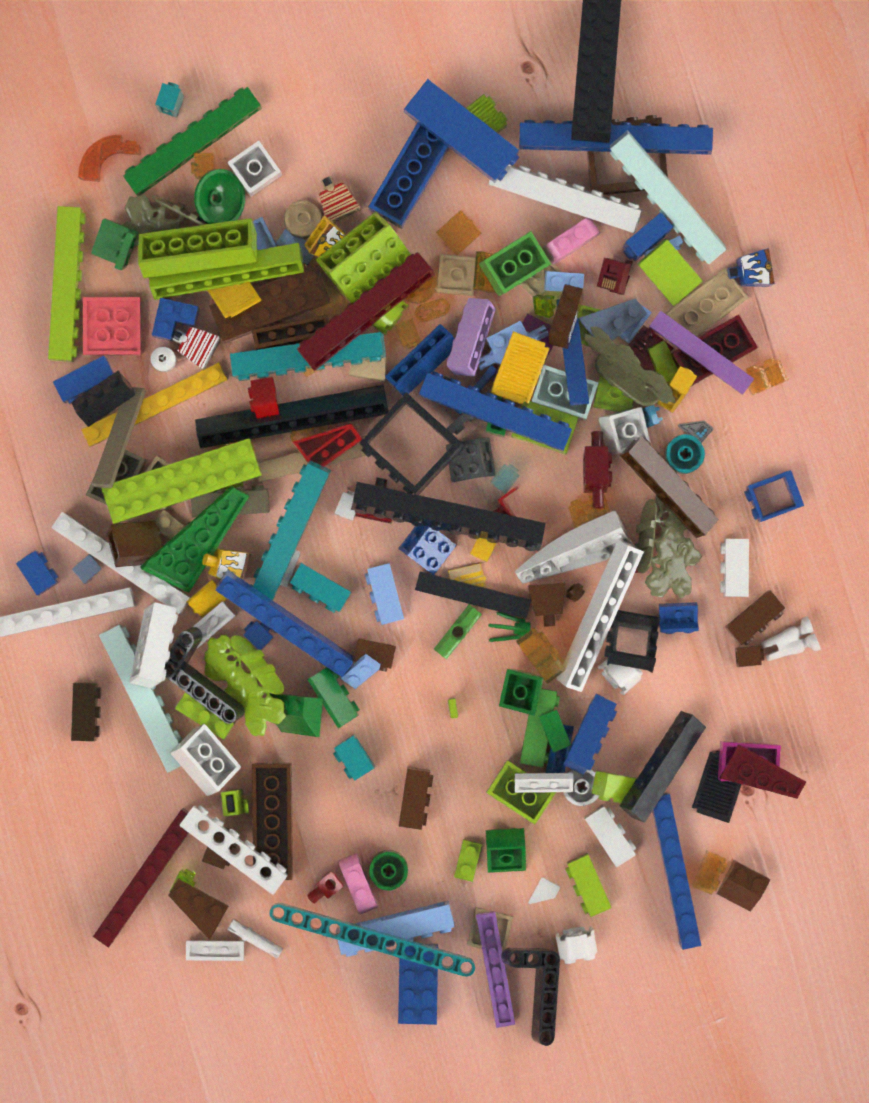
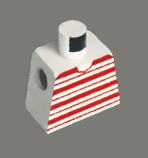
[172,327,221,370]

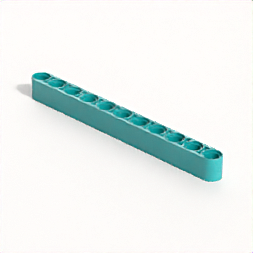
[269,902,475,977]

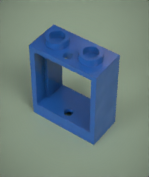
[623,213,673,261]
[744,470,804,522]

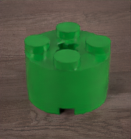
[369,850,408,891]

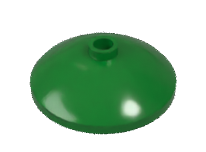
[194,169,245,224]

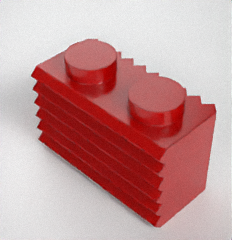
[248,377,279,419]

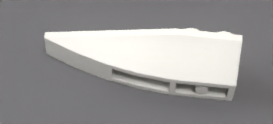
[515,510,633,584]

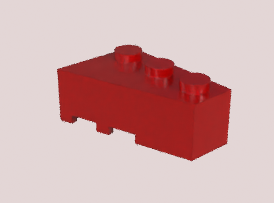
[293,424,362,467]

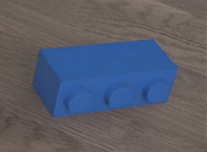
[53,356,114,405]

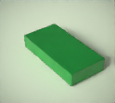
[538,709,571,753]

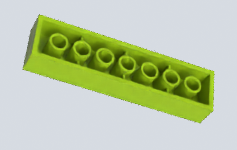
[102,439,262,524]

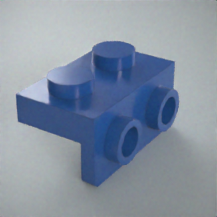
[659,602,699,634]

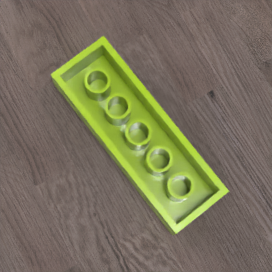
[138,218,257,278]

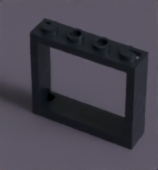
[359,392,464,495]

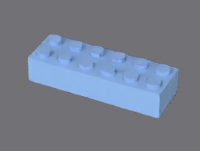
[336,901,454,957]

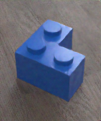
[152,298,200,341]

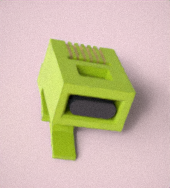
[221,789,249,816]

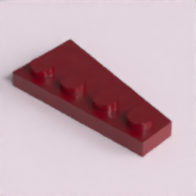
[720,744,806,799]

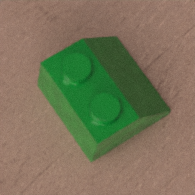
[499,669,543,716]
[486,828,526,873]

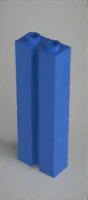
[404,79,519,183]

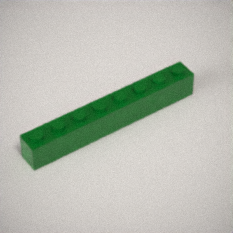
[123,87,262,196]

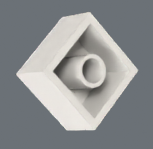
[227,141,282,197]

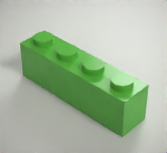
[520,688,560,768]

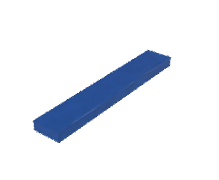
[556,299,589,406]

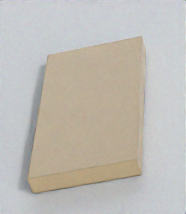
[665,267,749,337]

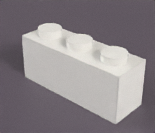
[720,539,749,597]
[584,805,636,867]

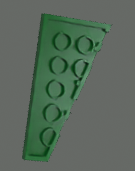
[140,486,249,593]

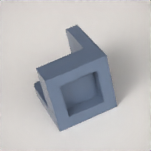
[72,554,101,584]

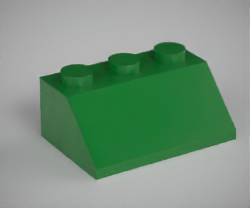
[307,667,360,729]
[270,693,323,737]

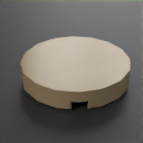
[284,200,322,238]

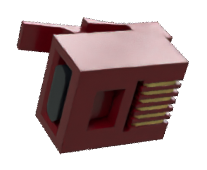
[597,258,633,295]

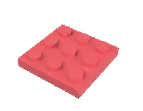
[83,297,141,355]

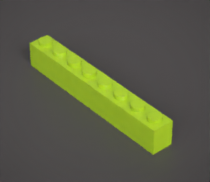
[48,206,86,362]
[149,243,304,300]

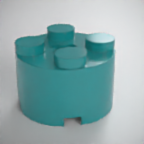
[664,434,705,474]

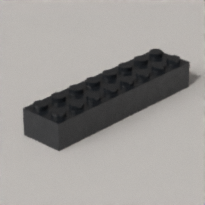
[571,0,621,143]

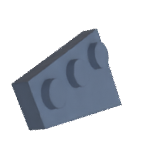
[578,298,647,341]

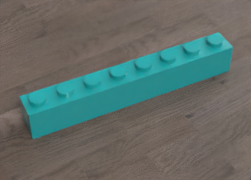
[230,332,386,381]
[250,460,331,600]

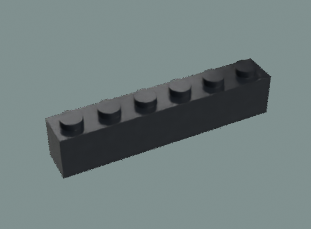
[620,711,706,823]

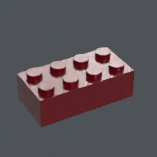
[671,315,758,387]

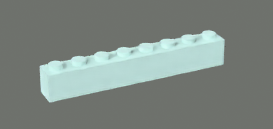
[610,130,726,264]
[99,625,182,773]

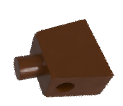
[528,583,565,627]

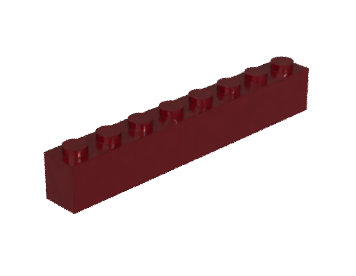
[297,252,435,371]
[93,808,189,948]

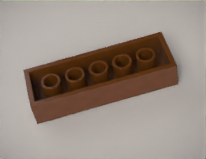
[209,265,331,344]
[252,763,293,880]

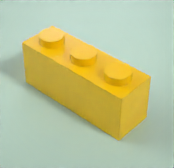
[656,366,697,413]

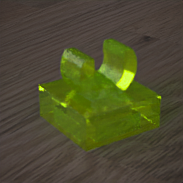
[533,294,556,318]

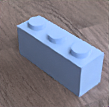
[365,563,404,625]

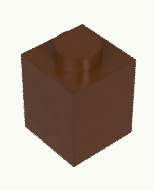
[735,646,764,667]

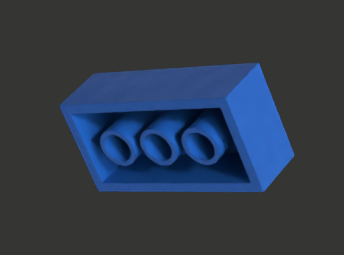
[398,944,438,1025]

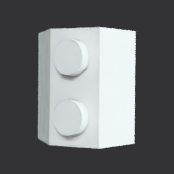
[598,407,650,454]

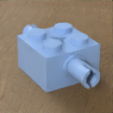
[478,321,549,370]

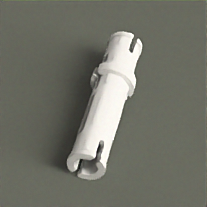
[227,919,283,959]

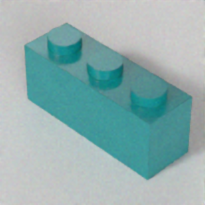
[290,563,352,613]

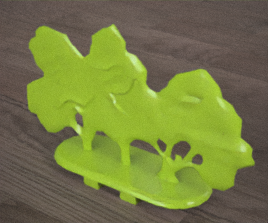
[204,635,286,736]

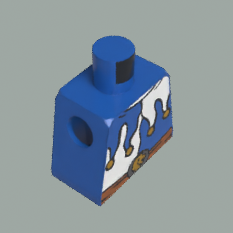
[727,248,775,287]

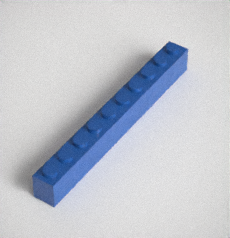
[519,120,713,155]

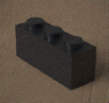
[71,370,135,427]

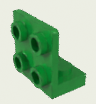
[91,218,139,271]

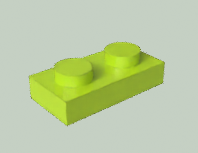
[454,839,482,882]

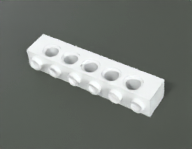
[179,805,288,895]

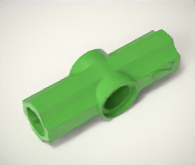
[434,604,482,660]

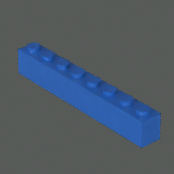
[419,371,572,452]
[216,570,353,677]
[652,793,702,950]

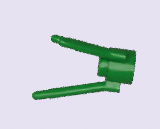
[488,611,531,642]

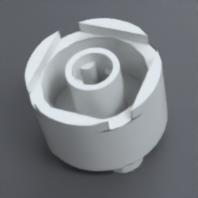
[598,651,643,695]
[563,769,599,806]
[556,927,598,964]

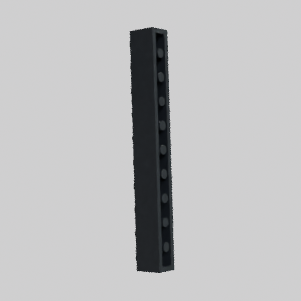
[195,385,389,449]
[351,482,546,551]

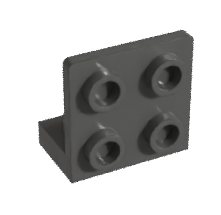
[446,438,496,482]

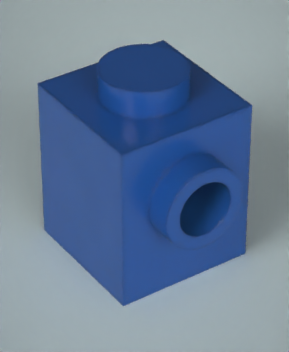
[243,621,274,650]

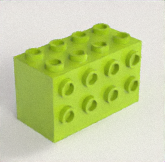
[316,211,411,303]

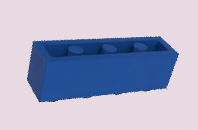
[385,324,455,396]
[562,694,617,775]

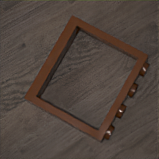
[587,115,668,195]

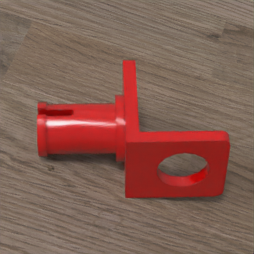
[493,486,519,516]
[307,872,344,904]

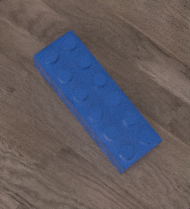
[368,123,449,229]

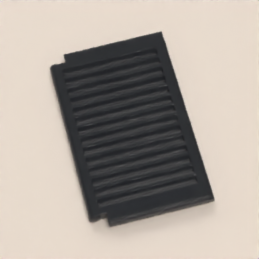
[692,750,742,823]

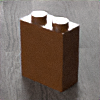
[107,521,164,567]

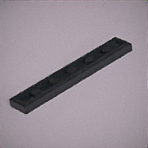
[415,571,531,618]

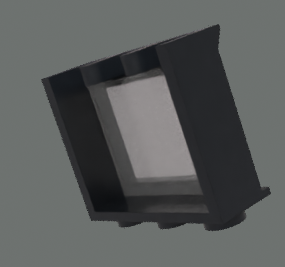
[604,610,660,673]

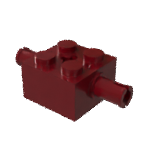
[583,431,612,509]

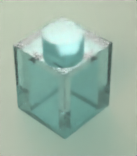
[490,464,520,494]

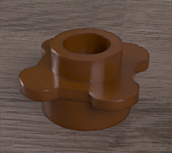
[566,583,585,602]

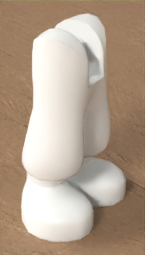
[761,616,821,661]

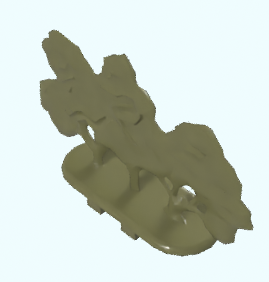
[123,194,207,247]
[584,327,676,406]
[635,495,702,598]

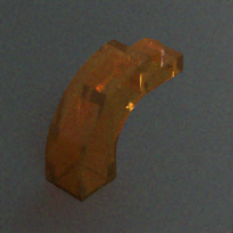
[78,135,141,182]

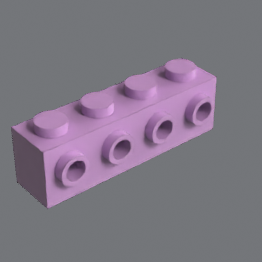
[447,298,496,376]

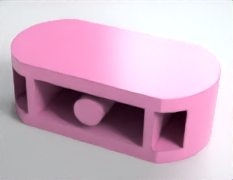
[542,218,601,265]
[339,853,378,914]

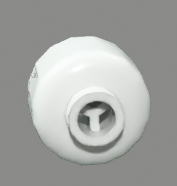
[151,347,176,372]

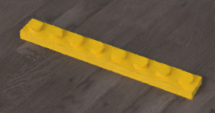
[81,363,228,447]

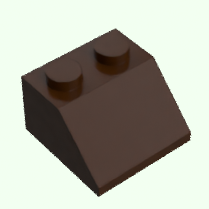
[716,860,771,912]

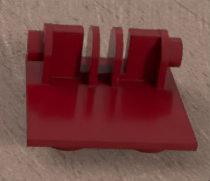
[628,325,674,372]

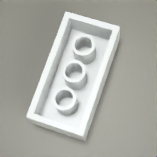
[129,602,178,688]

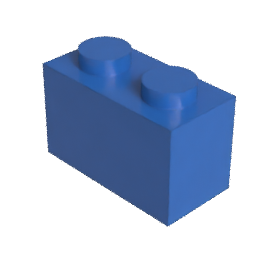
[16,551,59,596]

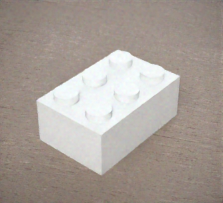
[170,724,241,796]

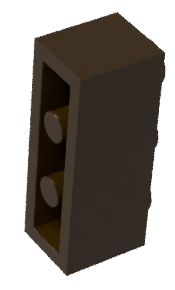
[71,682,102,741]

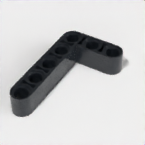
[164,627,245,724]
[501,948,560,1046]

